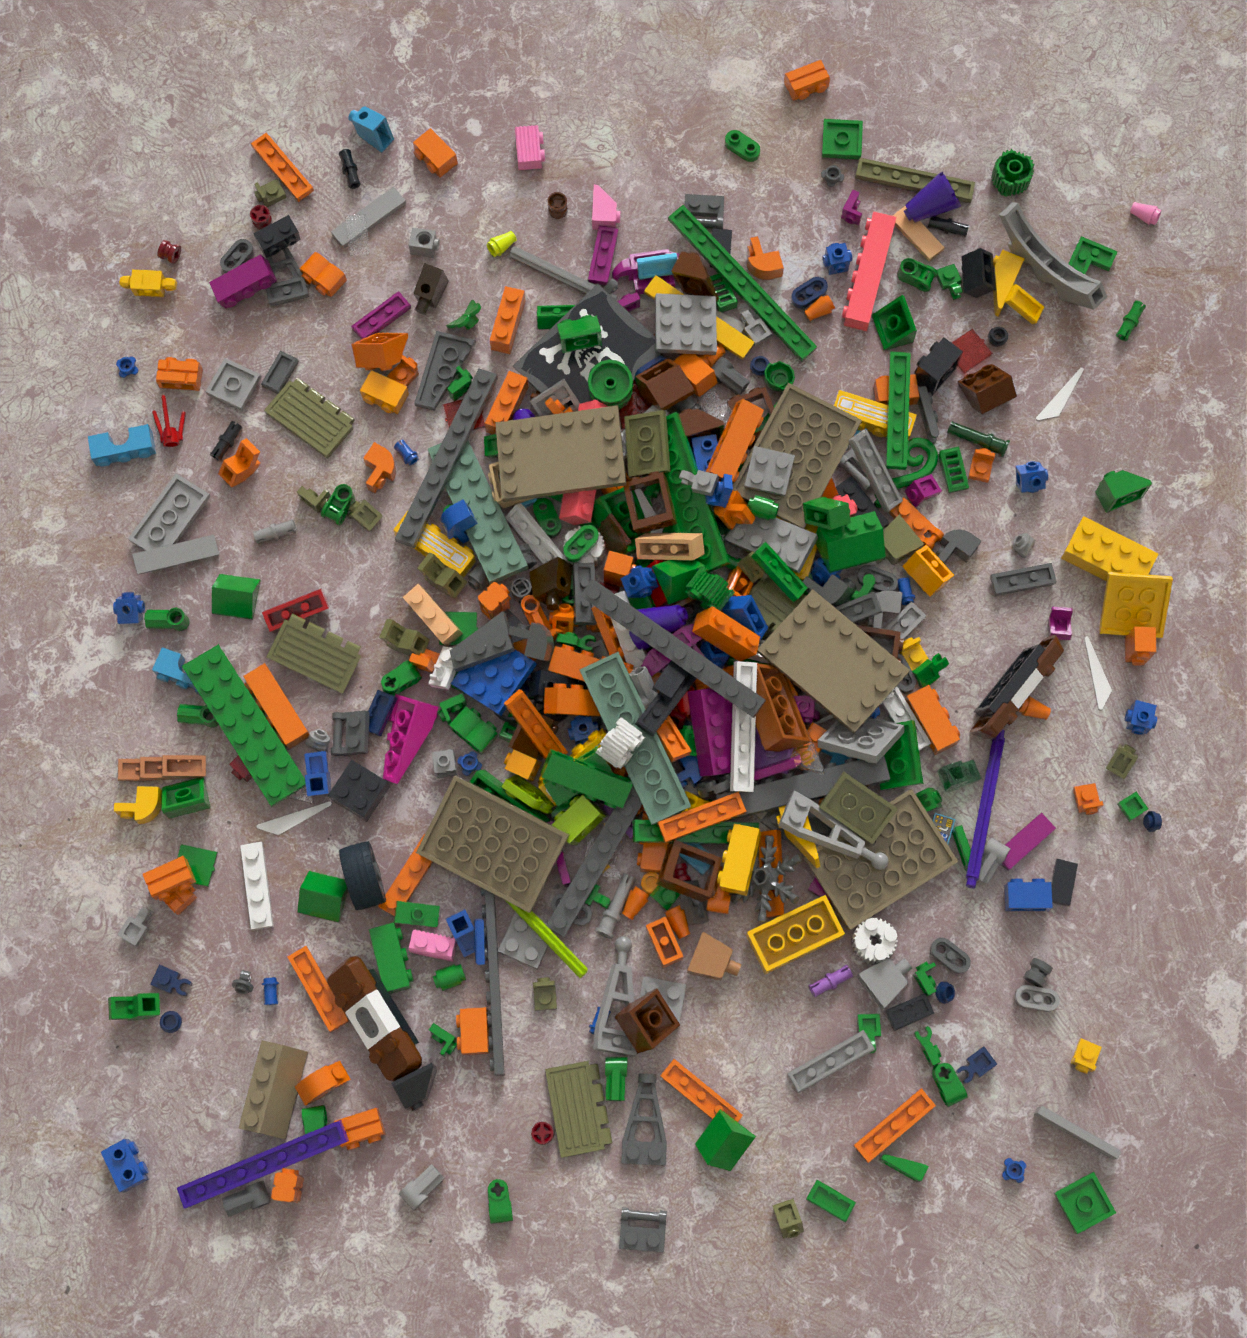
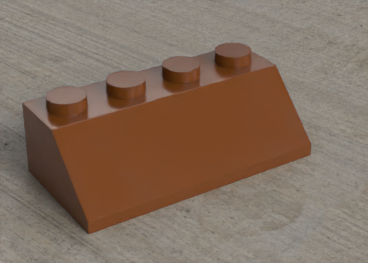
[755,663,811,752]

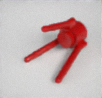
[152,395,186,447]

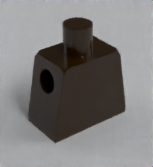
[414,263,449,315]
[529,557,572,610]

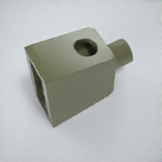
[875,514,924,565]

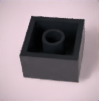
[914,337,963,396]
[328,760,390,822]

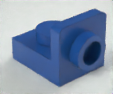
[705,474,733,507]

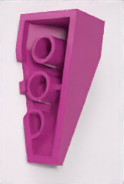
[383,694,439,784]

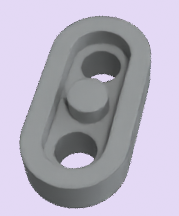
[1014,985,1060,1012]

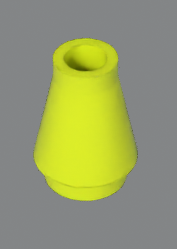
[486,231,517,257]

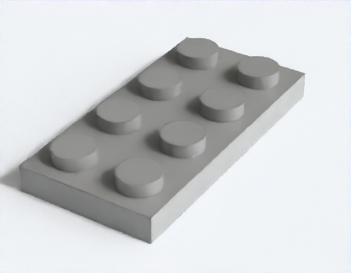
[128,474,211,551]
[725,517,818,573]

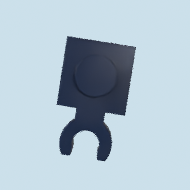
[150,964,193,996]
[956,1046,997,1084]

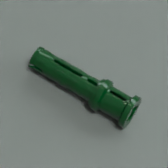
[947,421,1010,458]

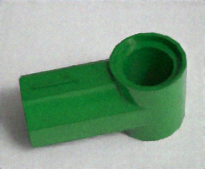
[144,607,190,631]
[177,704,219,728]
[605,1057,628,1101]

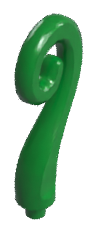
[874,437,938,508]

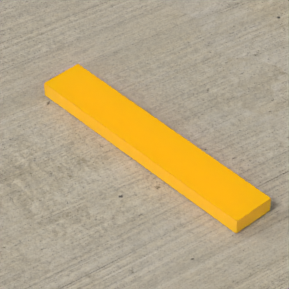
[644,275,755,360]

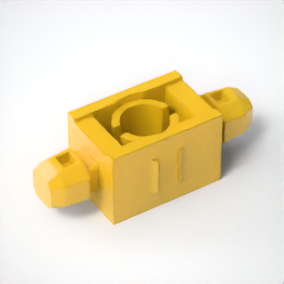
[119,269,177,297]

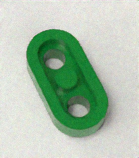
[725,130,760,162]
[533,498,562,538]
[563,525,599,562]

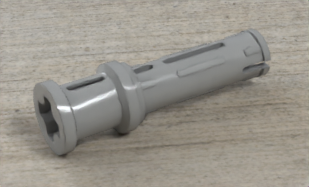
[594,873,636,939]

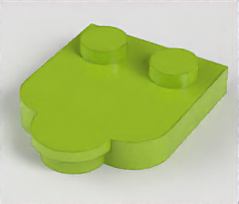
[501,774,554,814]

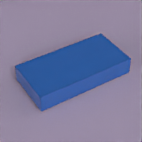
[474,919,485,965]

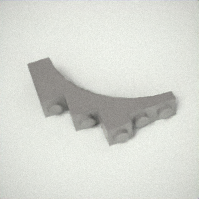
[999,202,1107,310]

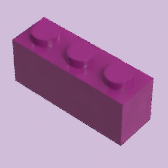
[209,254,277,309]

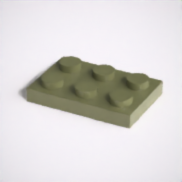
[624,410,670,478]
[819,771,898,844]

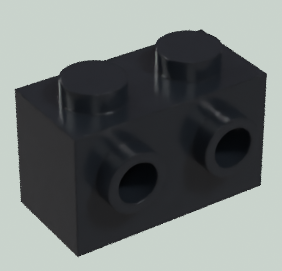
[253,215,301,258]
[961,248,996,298]
[528,670,578,704]

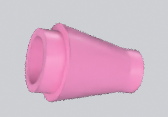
[1130,202,1162,225]

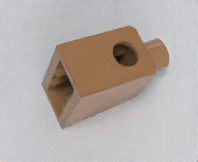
[687,932,742,981]

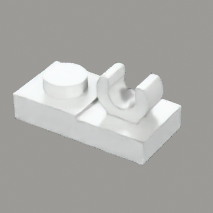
[428,646,456,690]

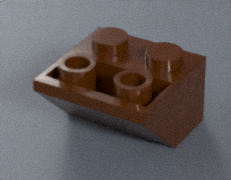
[635,358,695,411]
[957,364,1017,414]

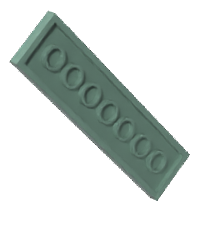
[428,441,529,585]
[580,652,691,825]

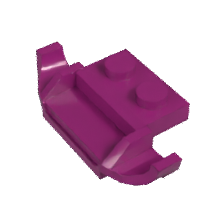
[612,249,680,295]
[641,624,706,677]

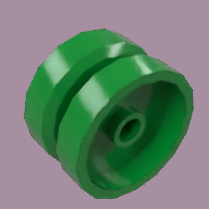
[588,359,633,410]

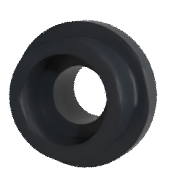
[988,327,1008,346]

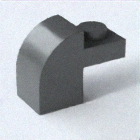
[935,529,981,564]
[802,574,854,607]
[508,622,554,661]

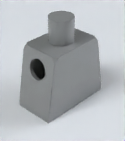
[857,958,912,1010]

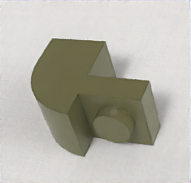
[417,552,467,598]
[379,619,430,656]

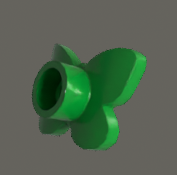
[445,300,481,330]

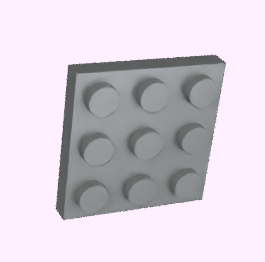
[655,293,717,355]
[818,717,904,763]

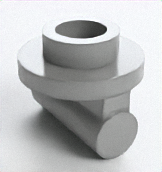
[1013,533,1036,558]
[305,729,330,752]

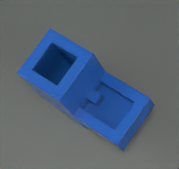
[440,499,478,544]
[304,751,331,796]
[677,756,703,789]
[445,909,475,957]

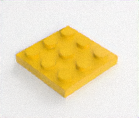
[1099,572,1173,638]

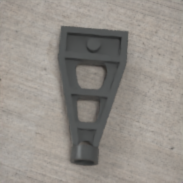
[266,247,309,307]
[621,1073,667,1166]

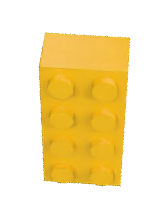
[1061,516,1158,582]
[746,895,845,975]

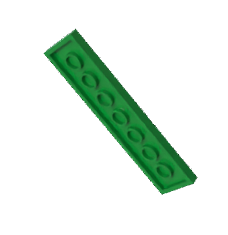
[658,412,730,573]
[182,644,306,807]

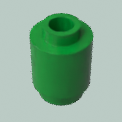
[747,495,779,521]
[433,964,466,991]

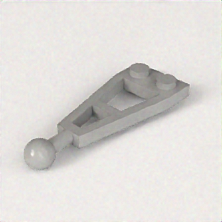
[778,790,889,870]
[593,936,636,1057]

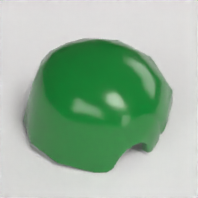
[764,361,795,392]

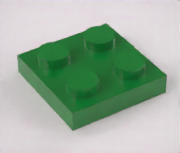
[822,119,863,160]
[1054,1172,1116,1234]

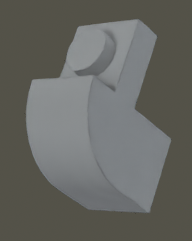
[868,591,902,629]

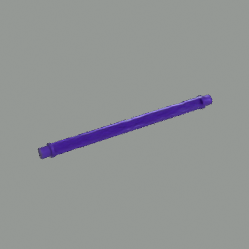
[966,729,1005,889]

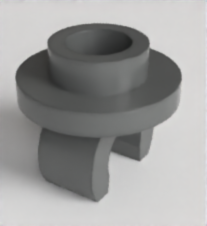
[232,970,254,994]

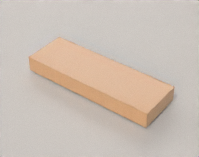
[893,206,945,262]

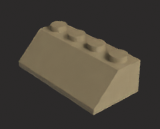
[239,1040,308,1139]

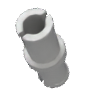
[253,519,297,544]

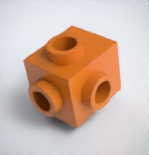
[549,603,578,634]

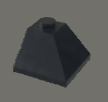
[391,1062,437,1112]

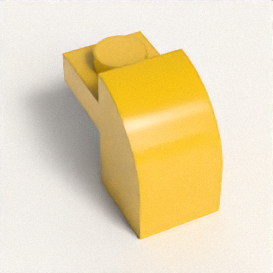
[114,786,162,824]

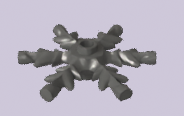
[730,836,803,922]

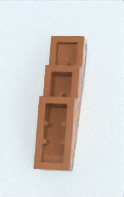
[118,755,206,781]

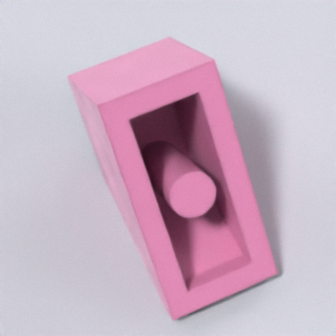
[592,185,621,230]

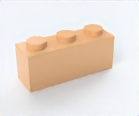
[635,533,704,560]
[403,584,463,647]

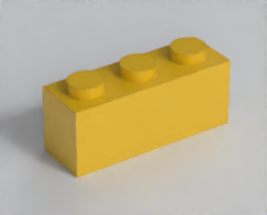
[717,824,761,896]

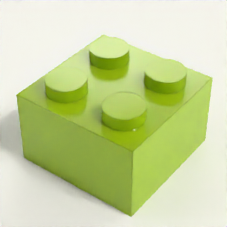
[552,795,607,846]

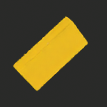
[1004,284,1044,324]

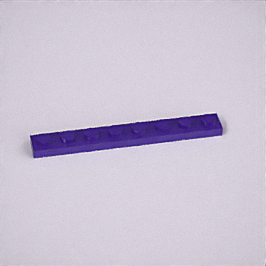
[177,1120,349,1209]

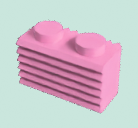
[515,125,545,170]
[409,929,457,962]

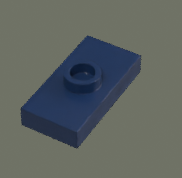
[368,690,398,737]

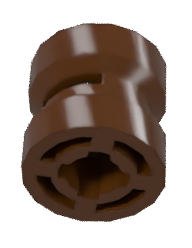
[548,192,568,219]

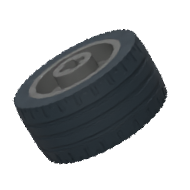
[339,841,386,910]

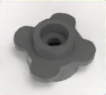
[821,165,844,187]

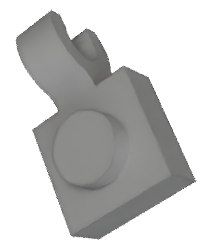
[740,310,772,347]
[679,470,719,496]
[117,907,153,947]

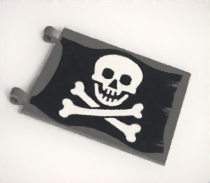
[513,279,662,411]

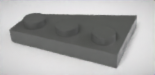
[450,611,515,672]

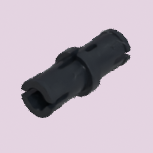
[339,149,361,189]
[928,216,969,237]
[210,421,242,461]

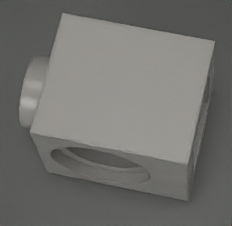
[408,228,440,258]
[432,749,458,778]

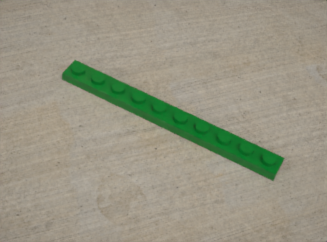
[668,205,817,362]

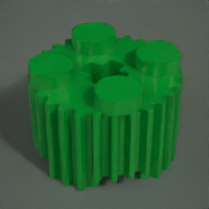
[991,149,1035,197]
[684,566,735,611]

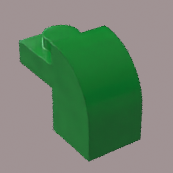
[108,993,160,1021]

